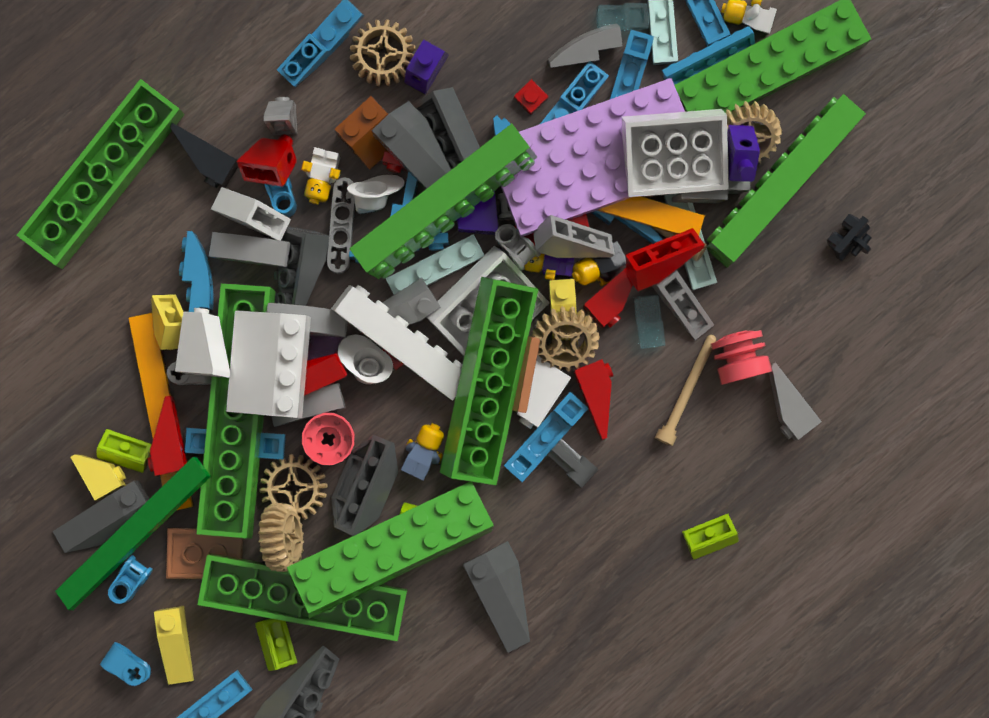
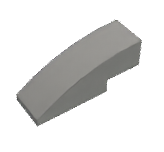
[548,23,622,68]
[672,179,750,203]
[209,232,290,267]
[267,303,348,337]
[272,383,346,427]

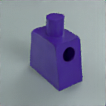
[404,40,449,95]
[727,125,760,182]
[456,191,498,235]

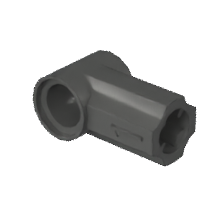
[547,439,598,488]

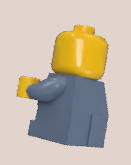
[401,423,444,481]

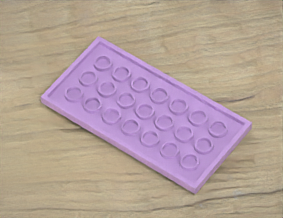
[501,78,685,237]

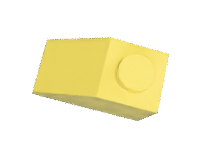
[151,295,183,350]
[71,454,126,501]

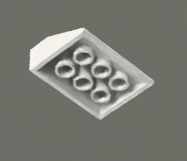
[622,109,729,197]
[426,246,549,356]
[226,311,311,418]

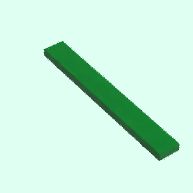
[55,457,211,610]

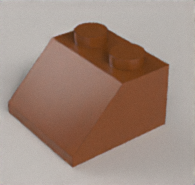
[335,96,388,170]

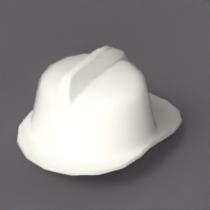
[347,175,404,214]
[338,335,393,385]

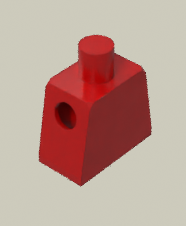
[236,134,297,187]

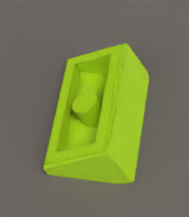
[97,429,152,473]
[682,514,739,559]
[255,618,297,671]

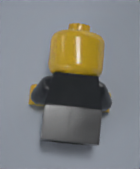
[572,241,626,286]

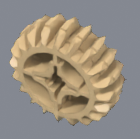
[350,20,416,86]
[726,101,782,164]
[532,306,600,372]
[260,454,328,520]
[258,503,304,572]

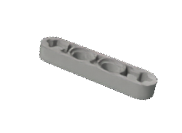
[327,177,355,274]

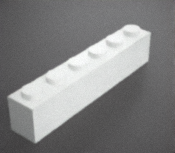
[331,285,463,401]

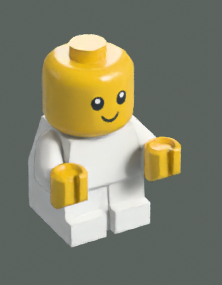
[721,0,777,34]
[301,147,341,205]

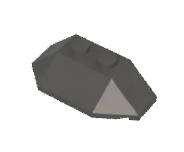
[332,435,398,536]

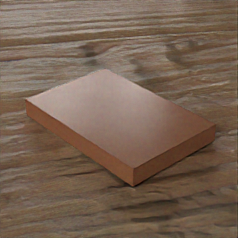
[513,336,540,413]
[166,528,243,579]

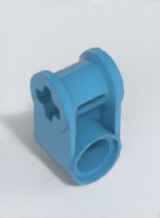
[264,177,297,218]
[108,555,153,604]
[100,642,151,686]

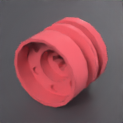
[710,330,772,385]
[302,413,355,465]

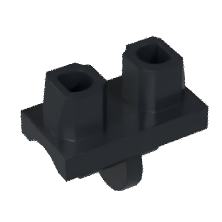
[827,214,872,262]

